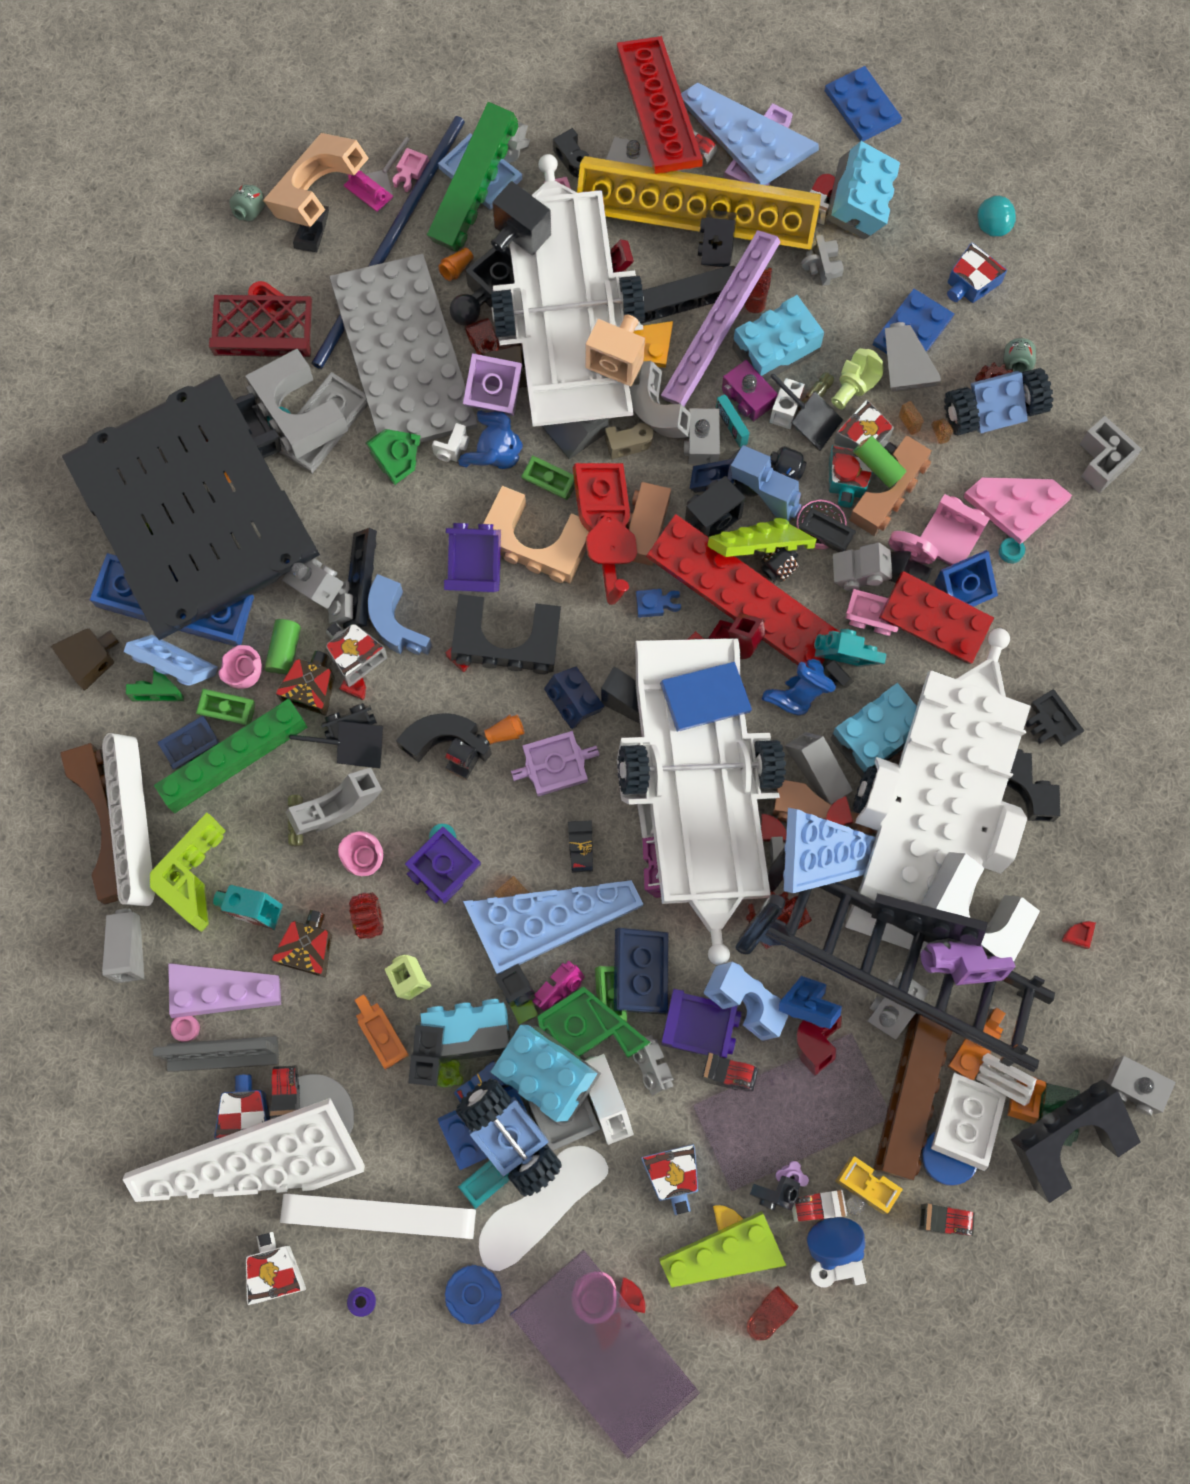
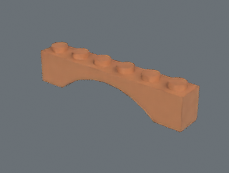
[772,780,878,836]

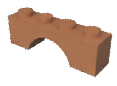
[849,435,932,536]

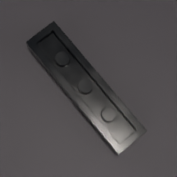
[343,528,377,629]
[871,893,988,947]

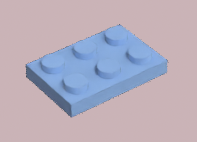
[438,133,522,210]
[124,635,218,685]

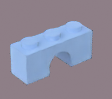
[704,961,788,1041]

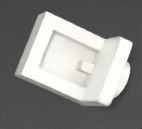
[432,423,469,462]

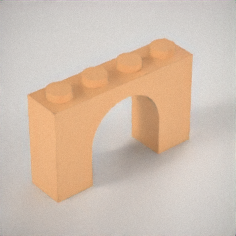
[263,133,369,227]
[483,486,589,583]

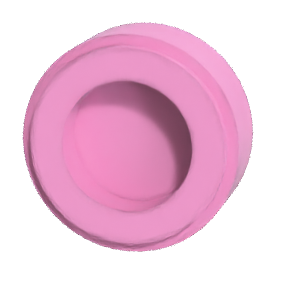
[171,1016,200,1042]

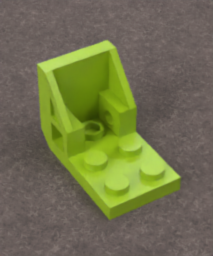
[150,812,226,932]

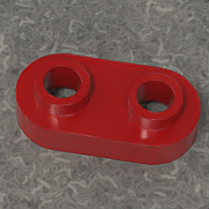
[248,281,292,321]

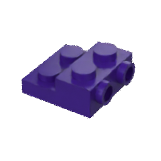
[405,826,481,905]

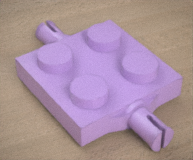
[511,731,599,796]

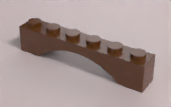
[60,743,119,905]

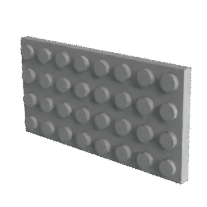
[329,254,477,443]

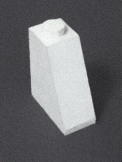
[585,1054,634,1145]

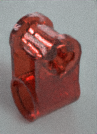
[745,267,772,314]
[465,318,500,355]
[746,1285,799,1341]

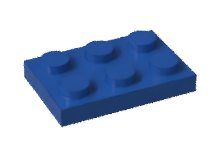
[824,66,902,142]
[872,289,954,354]
[437,1085,527,1170]

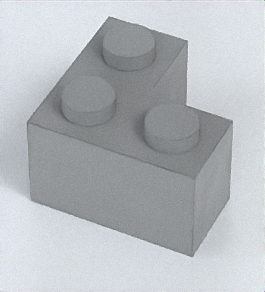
[1080,416,1142,493]

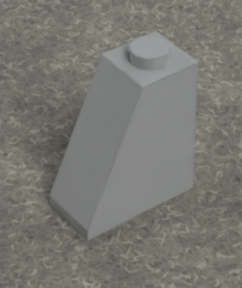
[885,322,941,392]
[784,732,853,804]
[102,909,145,983]

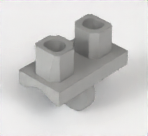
[504,122,530,163]
[801,235,844,286]

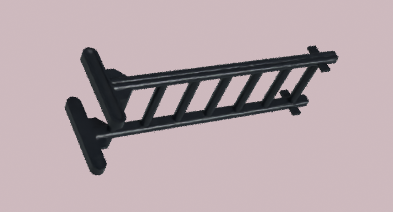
[736,846,1055,1072]

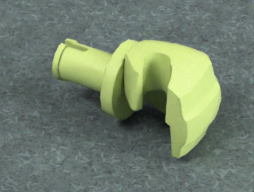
[831,348,884,410]

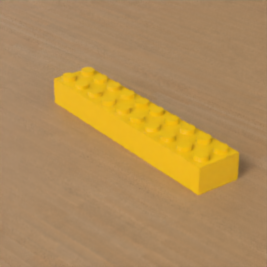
[577,156,821,250]

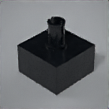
[491,181,551,256]

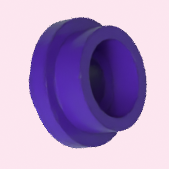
[347,1287,376,1317]

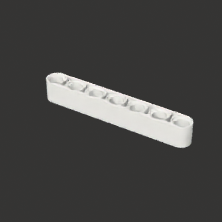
[102,733,155,906]
[280,1194,476,1239]

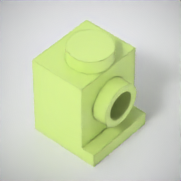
[385,955,431,1000]

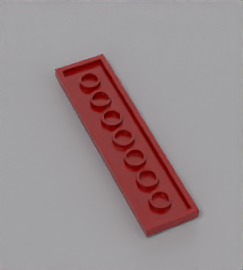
[617,36,703,174]
[645,514,840,669]

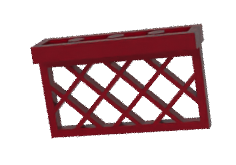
[209,295,312,357]

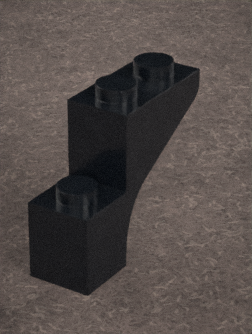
[1006,749,1060,822]

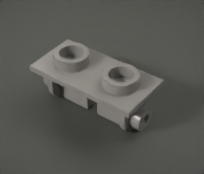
[633,1035,674,1096]

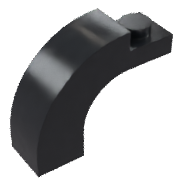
[396,713,492,763]

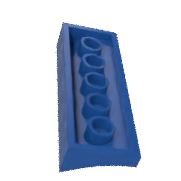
[90,553,254,647]

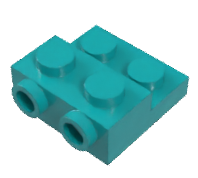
[814,629,886,667]

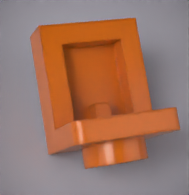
[1008,1076,1046,1124]

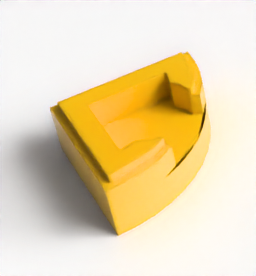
[713,1205,743,1231]

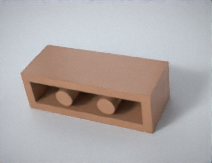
[626,482,671,566]

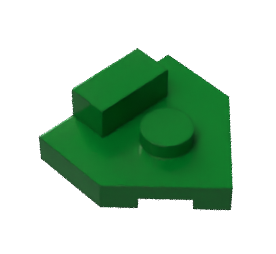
[365,429,421,485]

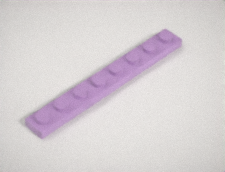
[661,230,780,407]

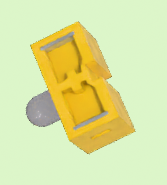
[835,1156,903,1216]

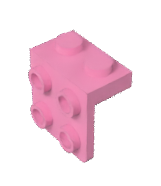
[921,494,990,565]
[845,589,898,636]

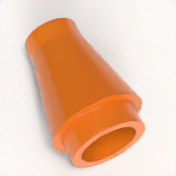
[438,248,474,281]
[484,715,525,744]

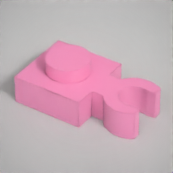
[393,148,429,192]

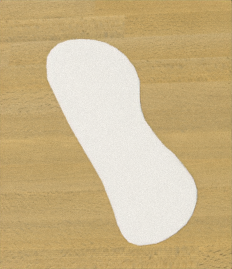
[479,1146,608,1271]

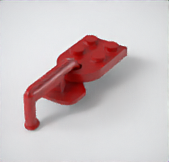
[573,463,637,605]

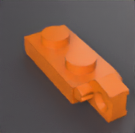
[355,994,409,1070]
[947,1007,1006,1080]

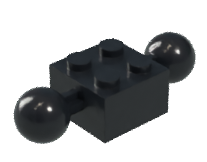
[450,247,515,326]
[658,476,758,538]

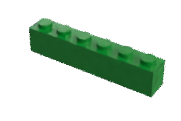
[427,102,518,252]
[154,699,308,814]

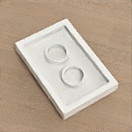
[931,1073,1006,1171]

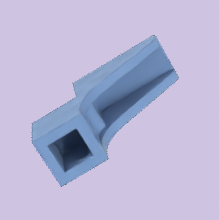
[731,445,801,522]

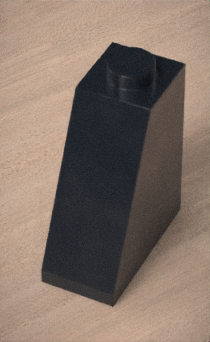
[601,667,640,724]

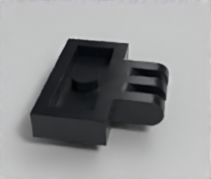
[1025,689,1084,747]

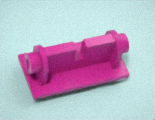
[343,170,393,212]
[532,961,585,1012]

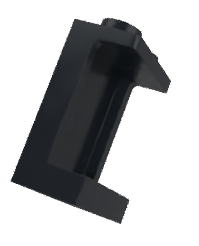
[234,393,282,458]

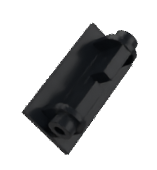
[321,703,377,740]

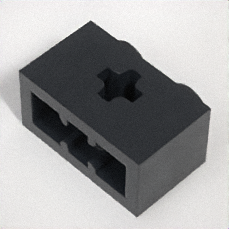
[698,210,737,267]

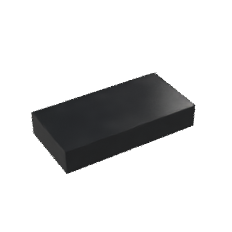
[799,508,856,552]

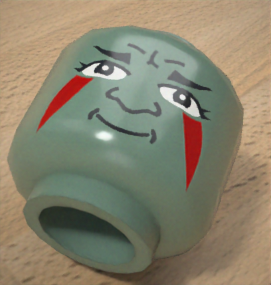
[229,185,265,221]
[1003,338,1036,373]

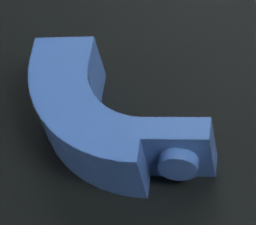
[368,574,432,655]

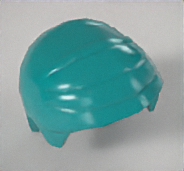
[977,196,1016,236]

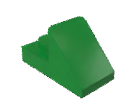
[126,667,184,701]

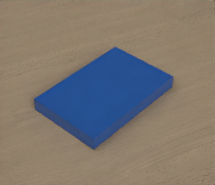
[660,662,752,732]

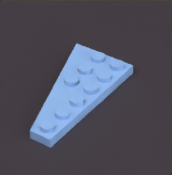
[681,83,819,185]
[783,808,876,893]
[463,880,643,975]

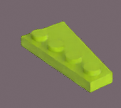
[708,518,817,557]
[659,1211,786,1288]

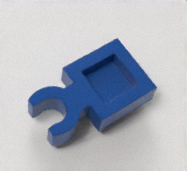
[636,589,681,618]

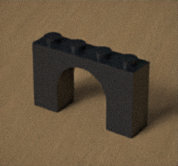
[451,594,561,674]
[1010,1079,1141,1203]

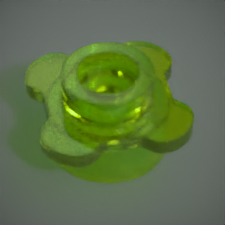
[437,1059,464,1088]

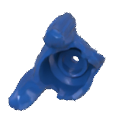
[458,410,523,469]
[762,659,836,715]

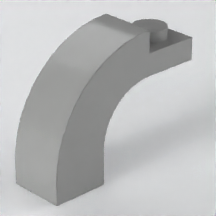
[630,361,691,438]
[285,767,382,835]

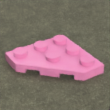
[963,477,1072,544]

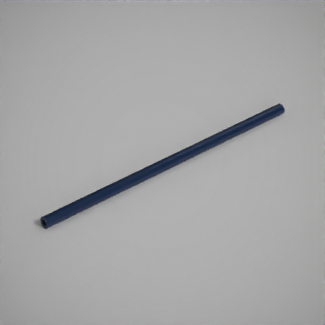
[311,116,465,370]

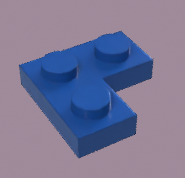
[779,976,842,1029]

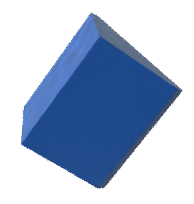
[934,550,998,607]

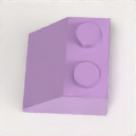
[463,353,522,416]

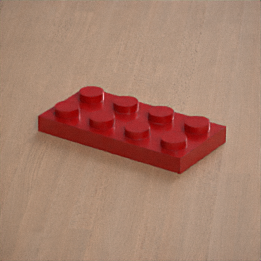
[879,571,994,664]

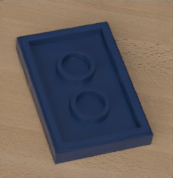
[614,928,669,1014]

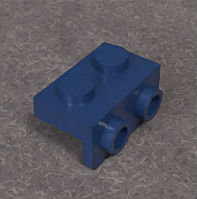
[544,666,605,729]
[157,716,220,770]

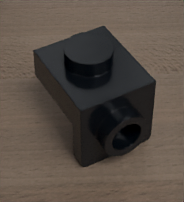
[494,964,535,1007]
[750,1175,800,1211]

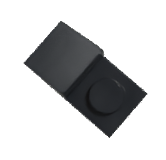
[889,551,932,583]

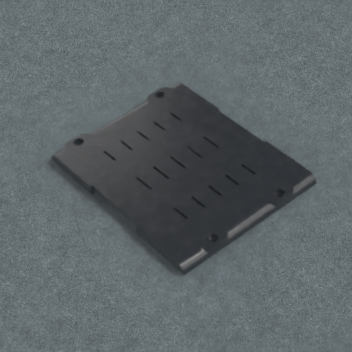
[62,374,320,641]

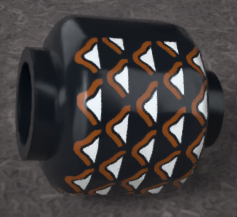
[761,547,799,582]

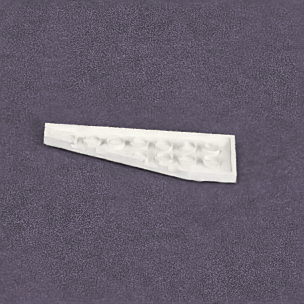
[122,1098,365,1202]

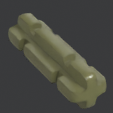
[798,372,834,411]
[288,795,303,847]

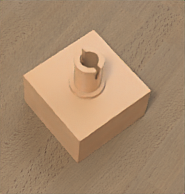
[585,315,645,387]

